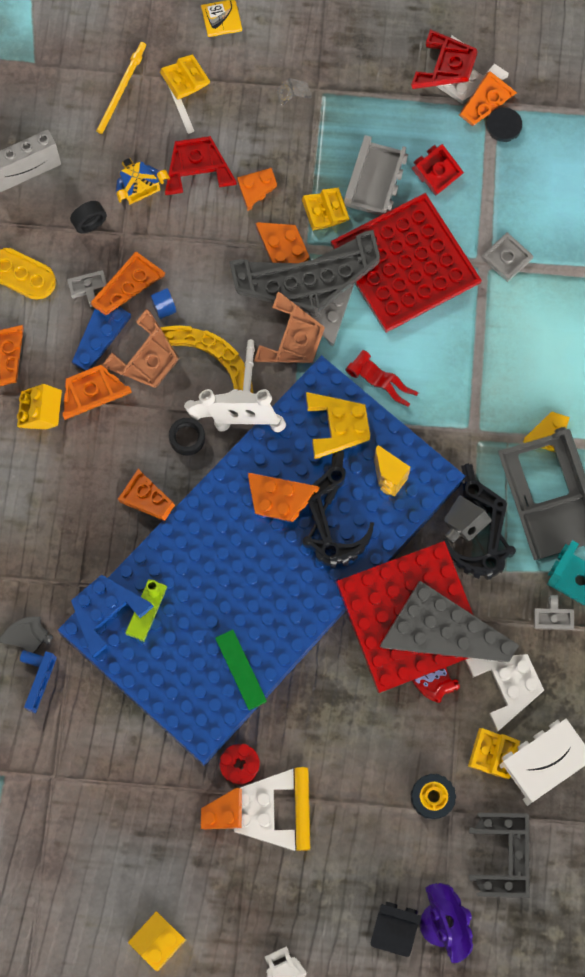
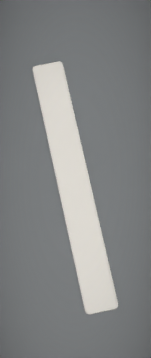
[168,86,194,134]

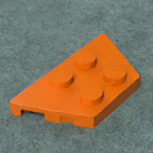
[256,222,309,263]
[63,365,132,420]
[248,473,319,522]

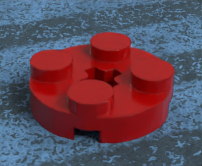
[220,744,260,785]

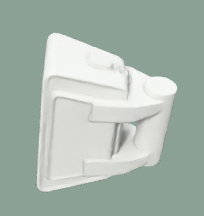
[265,946,307,977]

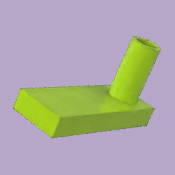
[126,579,167,642]

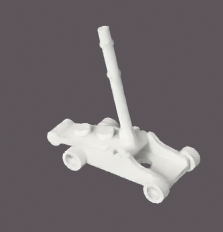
[184,339,286,432]

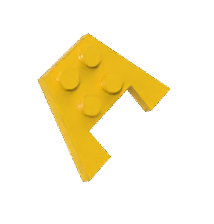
[306,392,370,459]

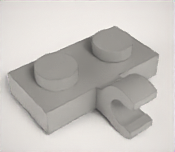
[67,270,107,308]
[534,595,574,630]

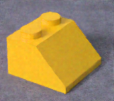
[374,445,410,497]
[128,911,186,972]

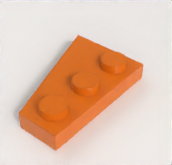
[459,71,517,126]
[0,325,24,386]
[118,469,175,521]

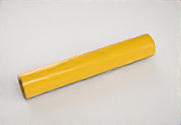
[294,767,310,851]

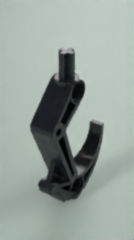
[303,451,374,568]
[443,463,516,580]

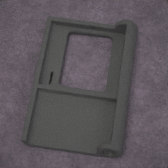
[498,427,585,560]

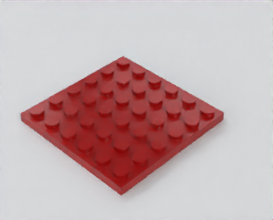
[331,193,482,333]
[336,541,473,693]

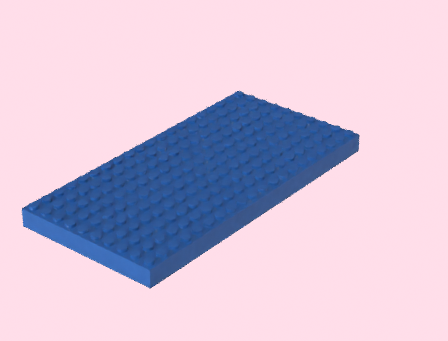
[58,355,465,766]

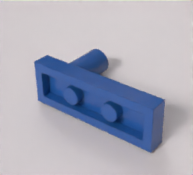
[20,650,57,714]

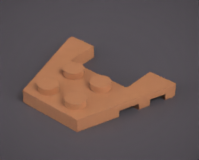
[254,292,325,363]
[102,309,179,388]

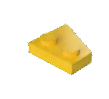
[523,412,570,452]

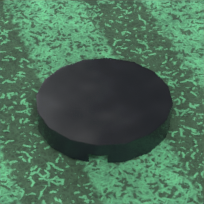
[486,107,522,142]

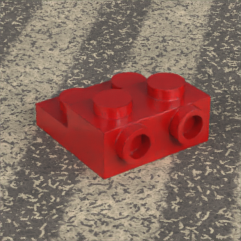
[412,144,464,196]

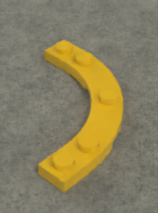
[160,326,254,394]

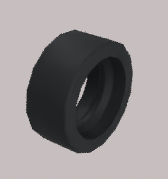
[70,201,107,234]
[169,418,205,456]

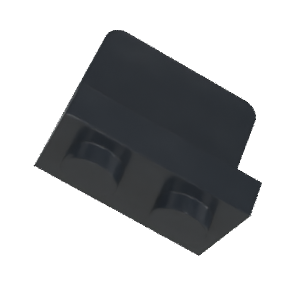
[370,902,422,957]

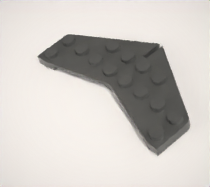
[229,230,380,313]

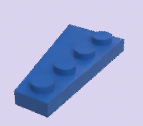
[72,307,131,371]

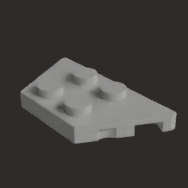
[306,283,355,346]

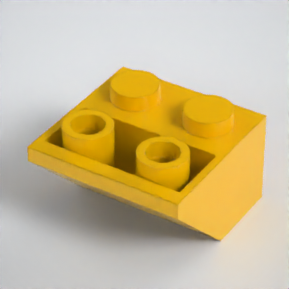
[17,384,62,429]

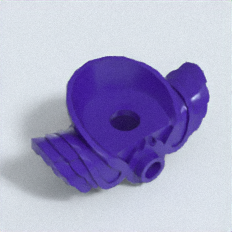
[420,883,473,963]

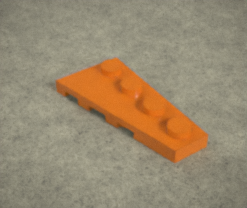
[91,252,165,316]

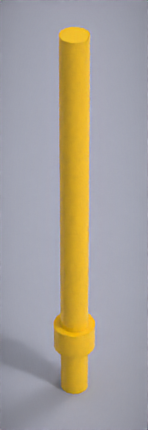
[96,42,147,134]

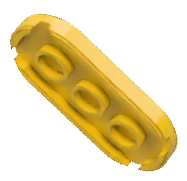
[0,248,56,300]

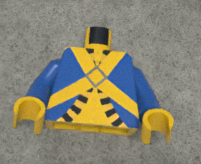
[116,158,170,205]

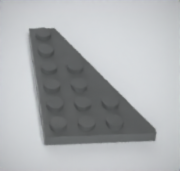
[379,581,519,662]

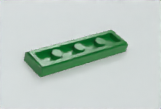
[215,630,267,711]

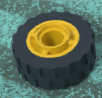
[411,774,456,820]

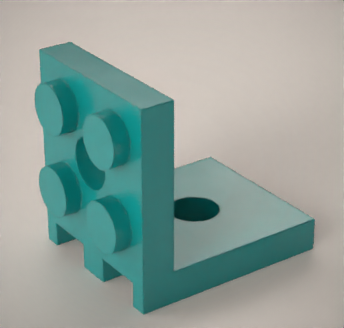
[547,540,585,606]

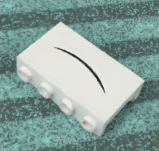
[499,719,585,806]

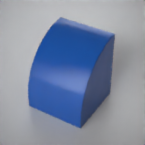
[151,288,176,319]

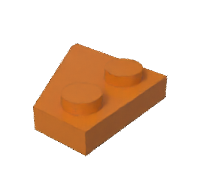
[237,168,277,211]
[201,788,242,830]

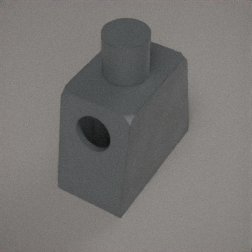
[444,495,492,543]

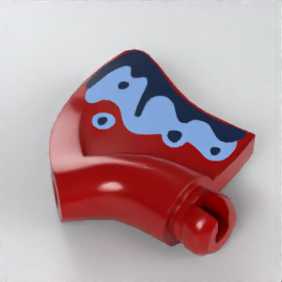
[412,667,460,703]

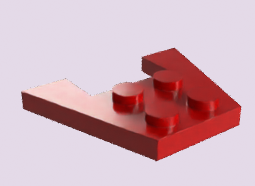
[411,29,477,89]
[165,136,237,195]

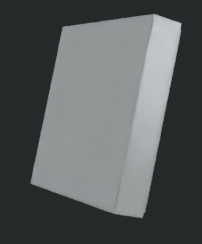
[481,232,534,282]

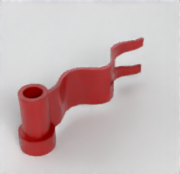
[345,350,419,407]

